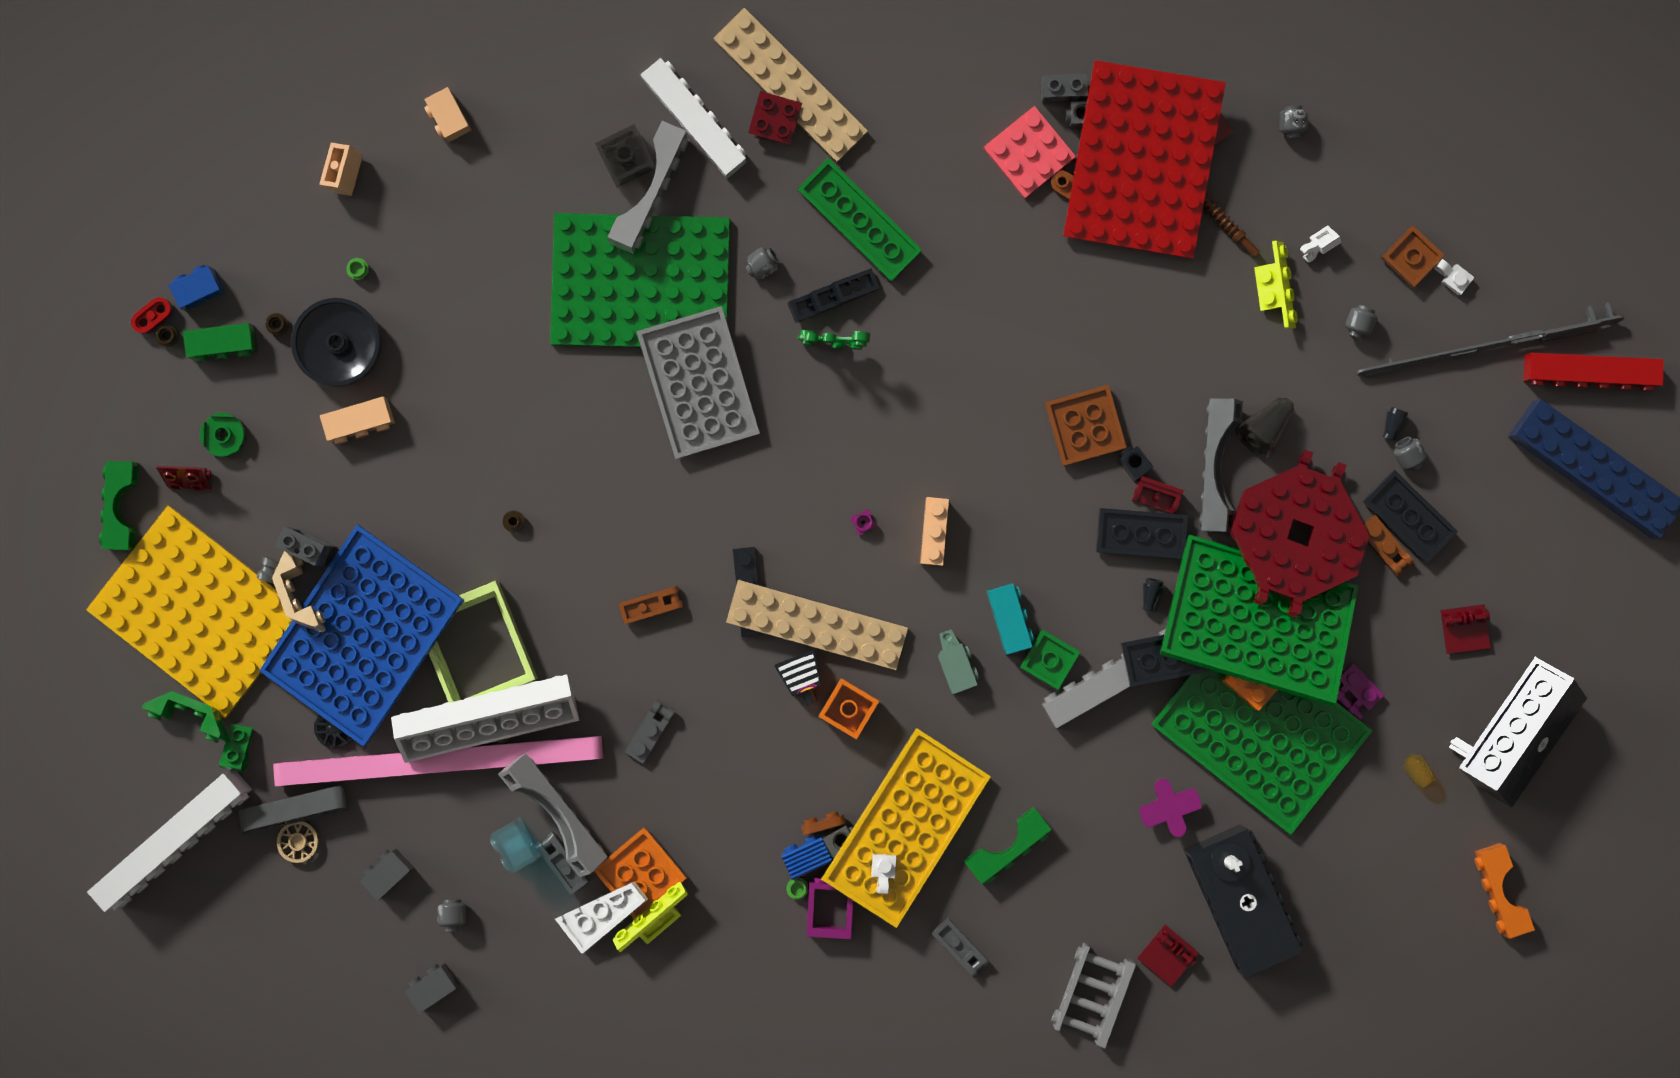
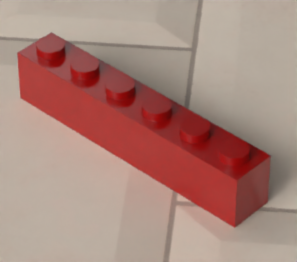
[1523,353,1664,391]

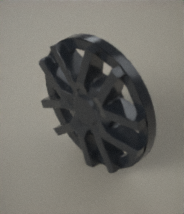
[314,715,352,748]

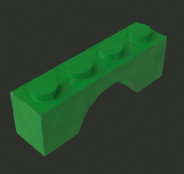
[99,461,139,550]
[964,807,1052,884]

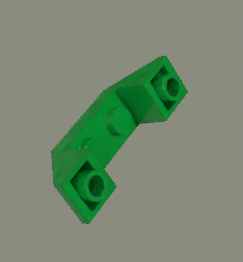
[142,691,229,743]

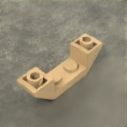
[272,551,326,632]

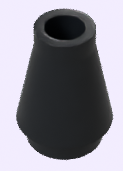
[1383,407,1408,441]
[1142,578,1165,612]

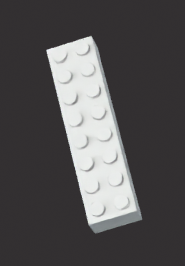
[391,675,579,763]
[87,770,252,912]

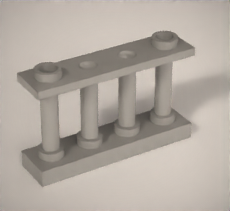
[1051,942,1136,1048]

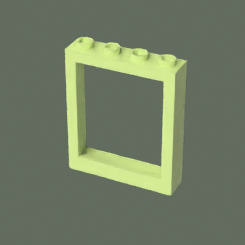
[429,581,538,702]

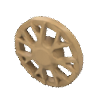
[277,821,319,863]

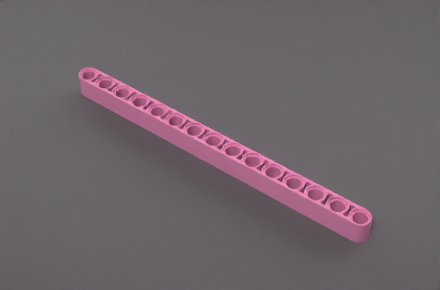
[273,736,603,786]

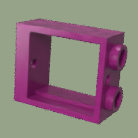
[806,877,853,939]

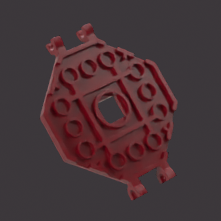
[1230,450,1370,618]

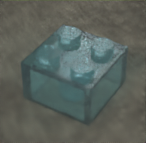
[490,817,541,874]

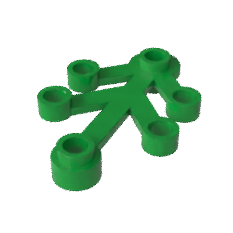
[797,330,871,350]

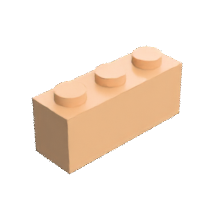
[320,397,395,445]
[920,497,949,566]

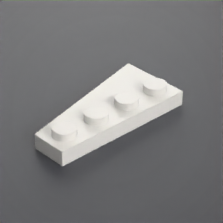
[555,881,648,954]

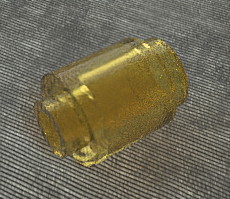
[1403,754,1435,788]

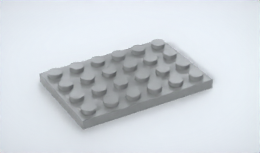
[636,306,760,459]

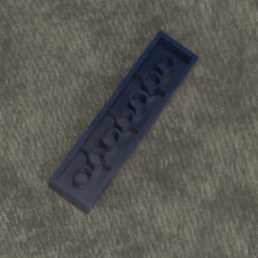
[1508,399,1680,539]

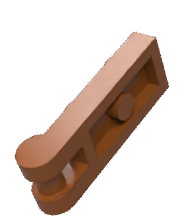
[1364,515,1415,577]
[618,586,684,624]

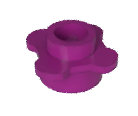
[851,509,876,535]

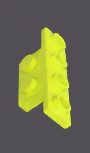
[1254,241,1298,329]
[613,882,688,952]

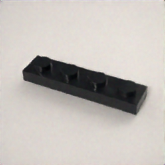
[733,547,764,637]

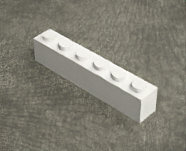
[641,58,747,179]

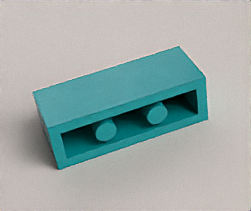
[986,583,1034,655]

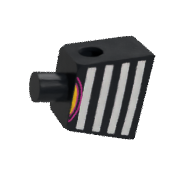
[774,650,821,705]

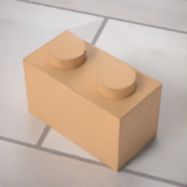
[424,87,471,142]
[319,143,363,196]

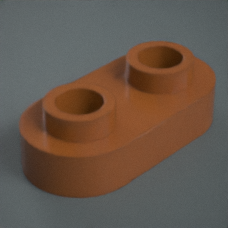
[1050,171,1073,200]
[801,811,845,835]

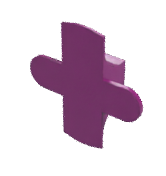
[1139,778,1202,837]

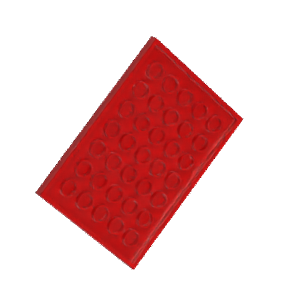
[1063,60,1226,259]

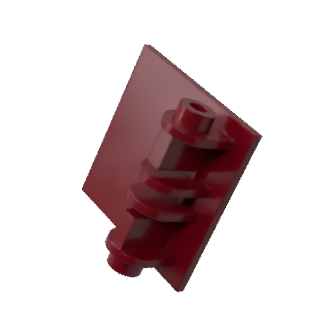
[748,91,802,145]
[156,466,212,491]
[1440,604,1491,654]
[1137,924,1199,987]

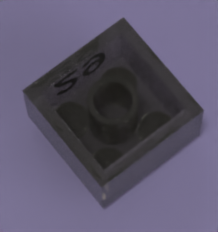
[595,124,656,188]

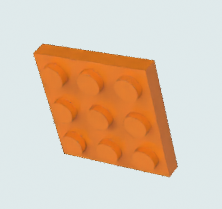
[594,827,687,919]

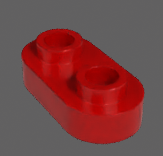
[131,297,173,334]

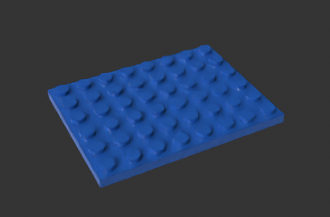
[259,524,465,747]

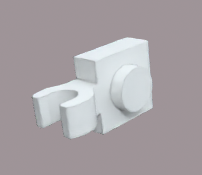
[1300,226,1342,263]
[1433,259,1474,296]
[871,854,896,894]

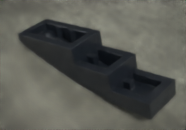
[787,268,880,323]

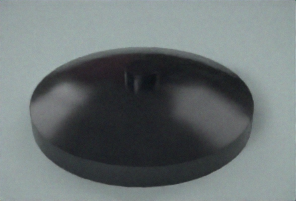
[291,298,381,387]

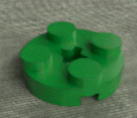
[200,412,246,457]

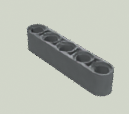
[238,786,348,834]

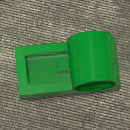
[219,724,254,772]

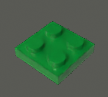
[1020,629,1080,690]

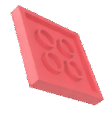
[983,106,1076,199]

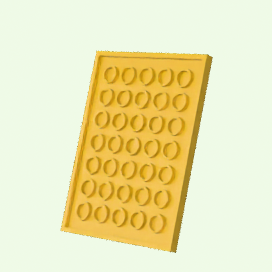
[86,505,292,718]

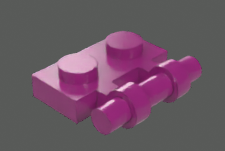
[1336,663,1384,720]

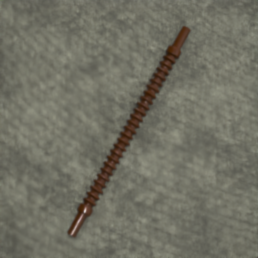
[1203,193,1260,257]

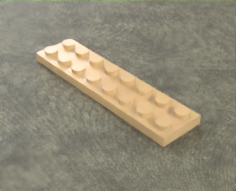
[713,8,868,163]
[726,580,908,670]

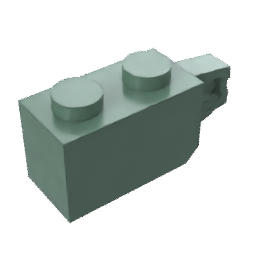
[938,629,980,694]

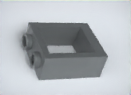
[274,526,336,567]

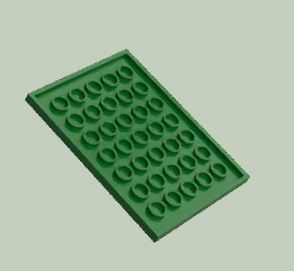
[550,213,730,348]
[1160,535,1359,707]
[1151,671,1372,835]

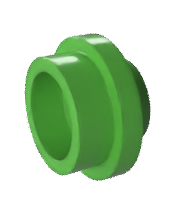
[346,258,369,280]
[786,877,809,900]

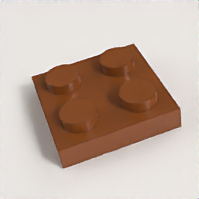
[1381,225,1444,288]

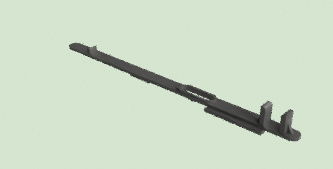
[1357,302,1624,377]

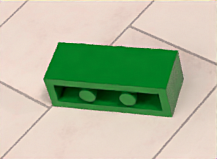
[183,323,258,363]

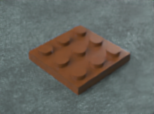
[1044,384,1127,466]

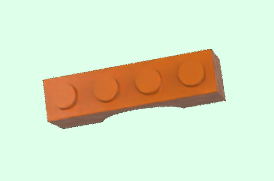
[1474,843,1535,939]

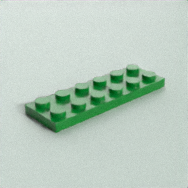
[797,158,922,282]

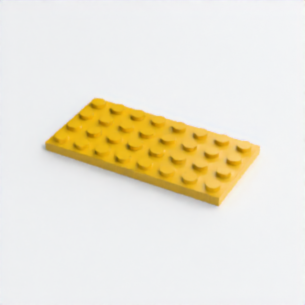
[821,728,991,928]

